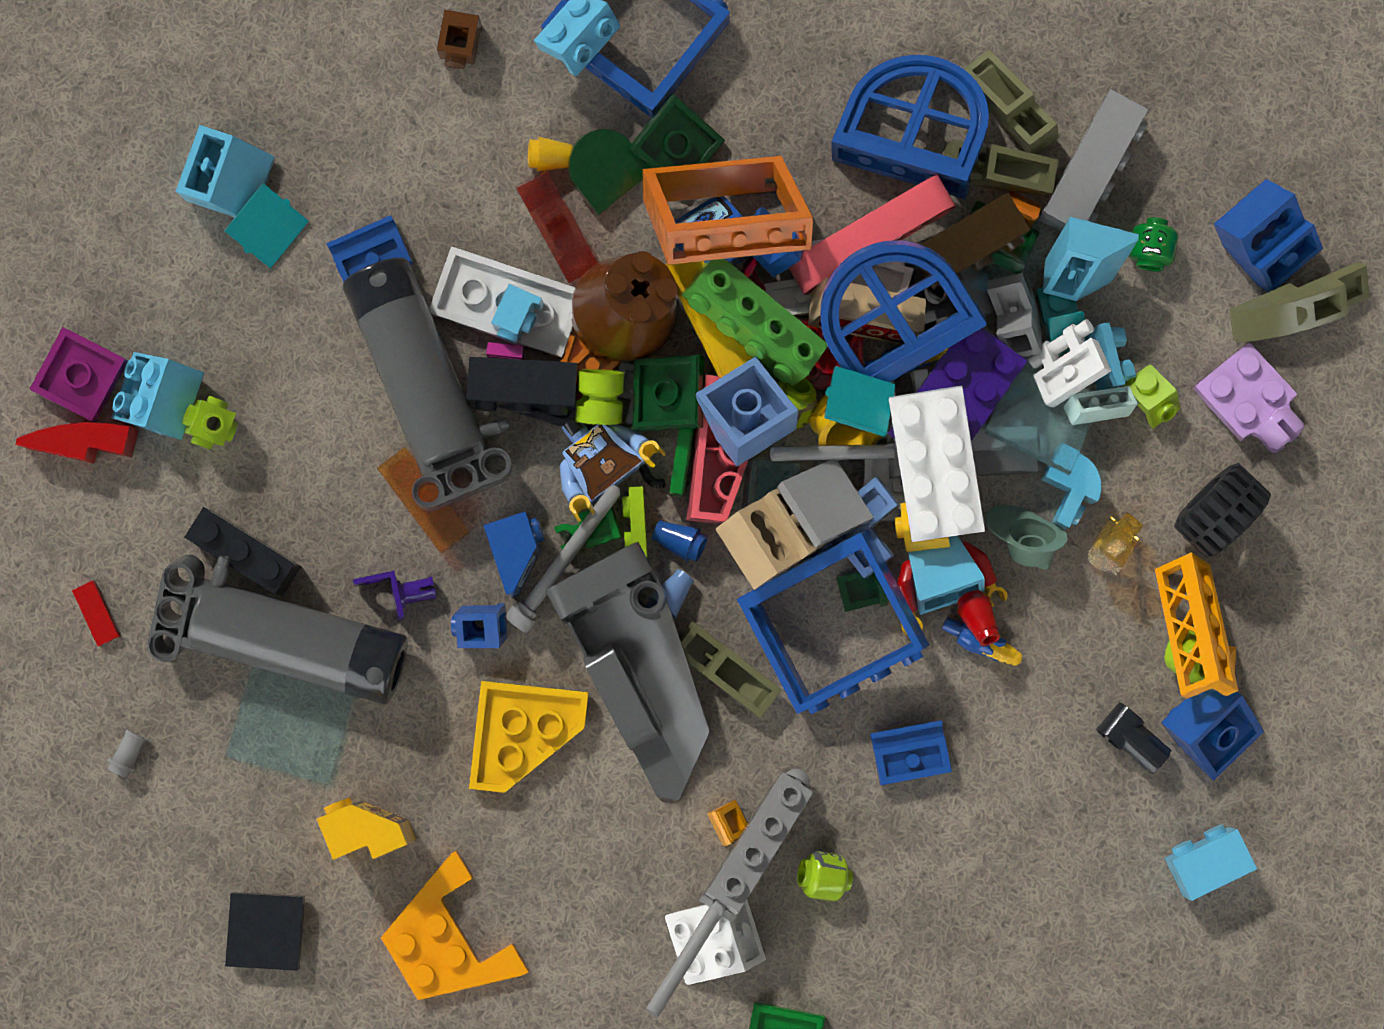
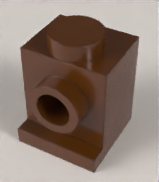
[437,10,482,69]

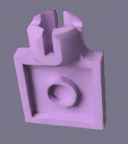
[1194,342,1304,453]

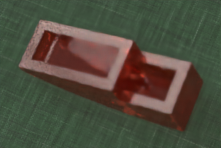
[514,171,597,283]

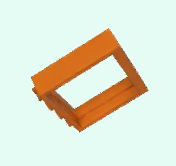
[643,156,813,265]

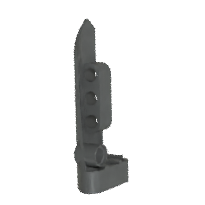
[546,542,710,800]

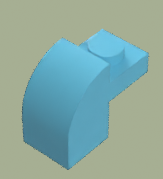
[1041,444,1101,530]

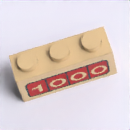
[808,278,926,345]

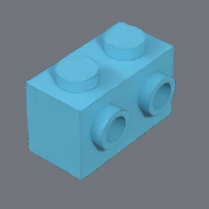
[1164,824,1257,901]

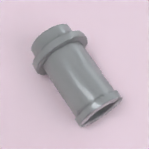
[107,729,148,778]

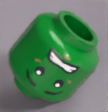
[1129,217,1179,272]

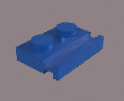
[326,215,413,283]
[870,720,952,785]

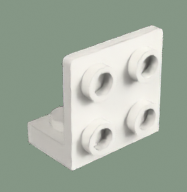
[665,900,766,985]

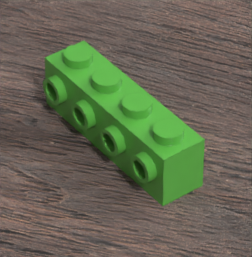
[681,259,828,386]

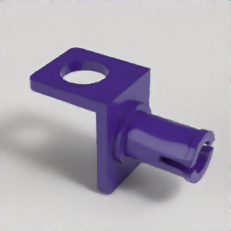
[353,571,436,621]

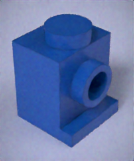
[451,603,507,648]

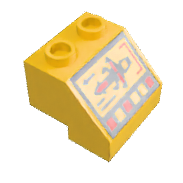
[316,797,417,860]

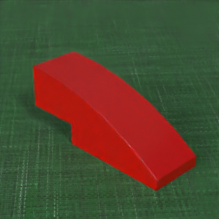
[15,422,138,464]

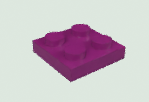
[29,327,129,423]

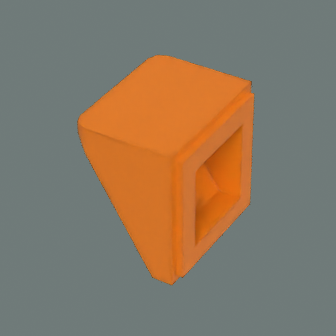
[1009,191,1041,227]

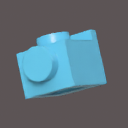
[491,284,544,344]

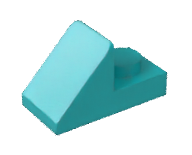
[1035,287,1086,357]

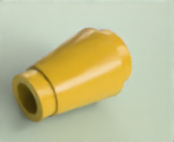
[528,136,573,172]

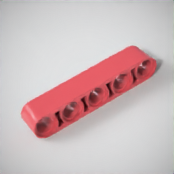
[788,175,956,295]

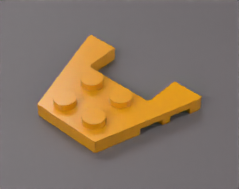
[381,850,529,1000]

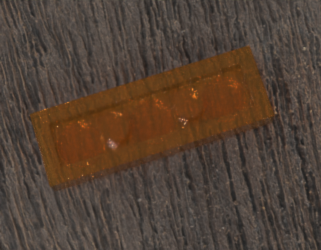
[377,447,470,554]

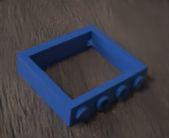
[541,0,730,118]
[737,530,930,715]

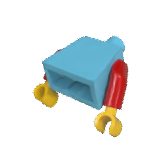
[897,536,1008,635]

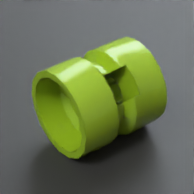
[575,369,624,425]

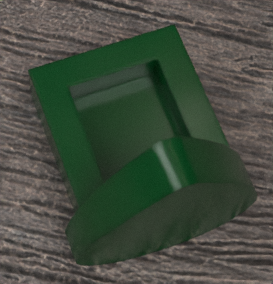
[836,572,889,612]

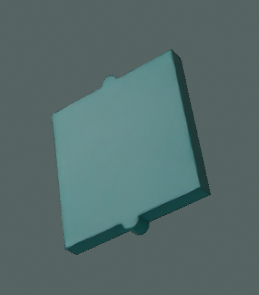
[224,183,309,269]
[824,366,896,437]

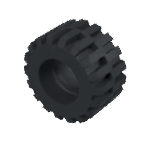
[1174,463,1271,558]

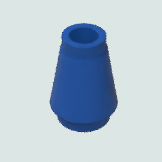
[652,520,708,562]

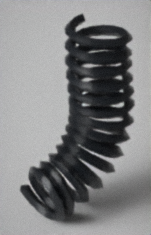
[638,463,666,489]

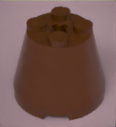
[571,251,678,363]

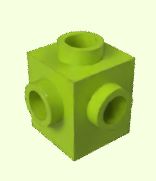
[182,396,238,450]

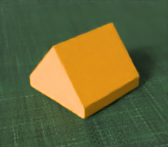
[707,800,747,846]

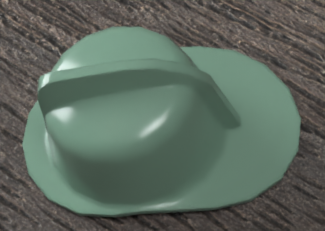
[986,505,1068,570]

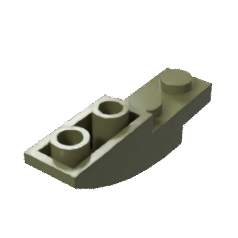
[1229,262,1370,343]

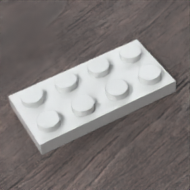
[429,246,575,359]
[889,386,985,542]

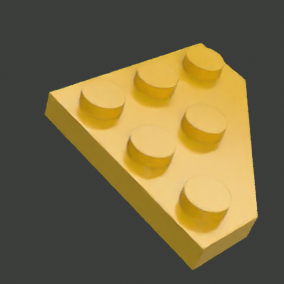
[469,681,589,793]

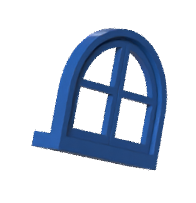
[831,55,989,199]
[820,240,987,382]

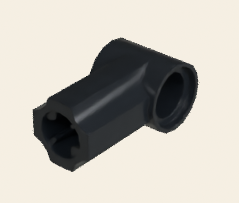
[1096,702,1172,774]

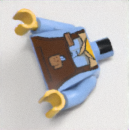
[560,416,666,522]

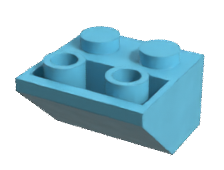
[176,125,275,217]
[1042,217,1139,301]
[111,352,204,440]

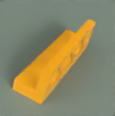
[1155,552,1239,699]

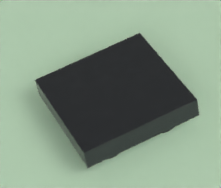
[225,892,305,971]

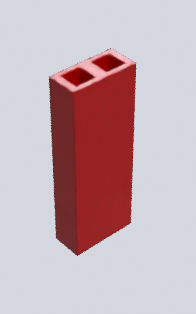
[72,580,121,647]

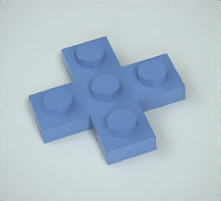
[805,477,900,578]

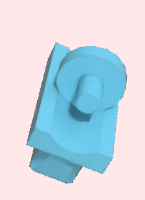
[1086,322,1136,391]

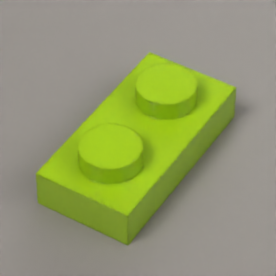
[622,486,648,559]

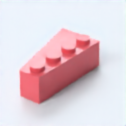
[686,375,748,525]

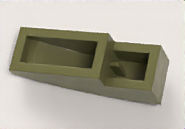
[964,49,1059,154]
[944,139,1058,195]
[679,621,782,718]

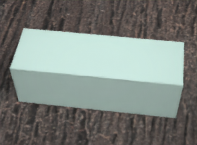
[1064,386,1138,425]

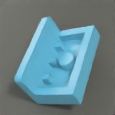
[534,0,620,76]

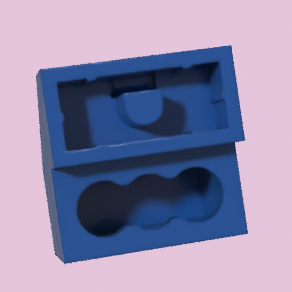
[1214,179,1323,292]

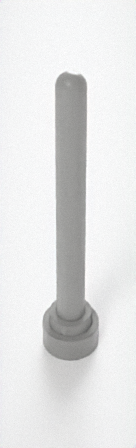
[505,485,620,633]

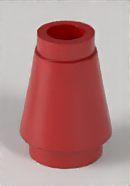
[957,590,1000,646]

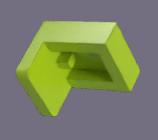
[1122,364,1181,428]

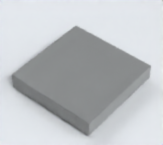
[777,460,874,548]

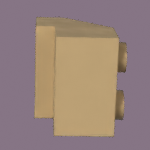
[716,488,833,590]

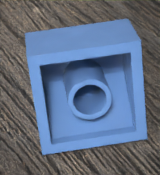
[696,357,798,467]

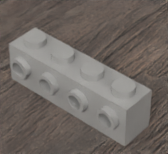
[1038,89,1148,232]

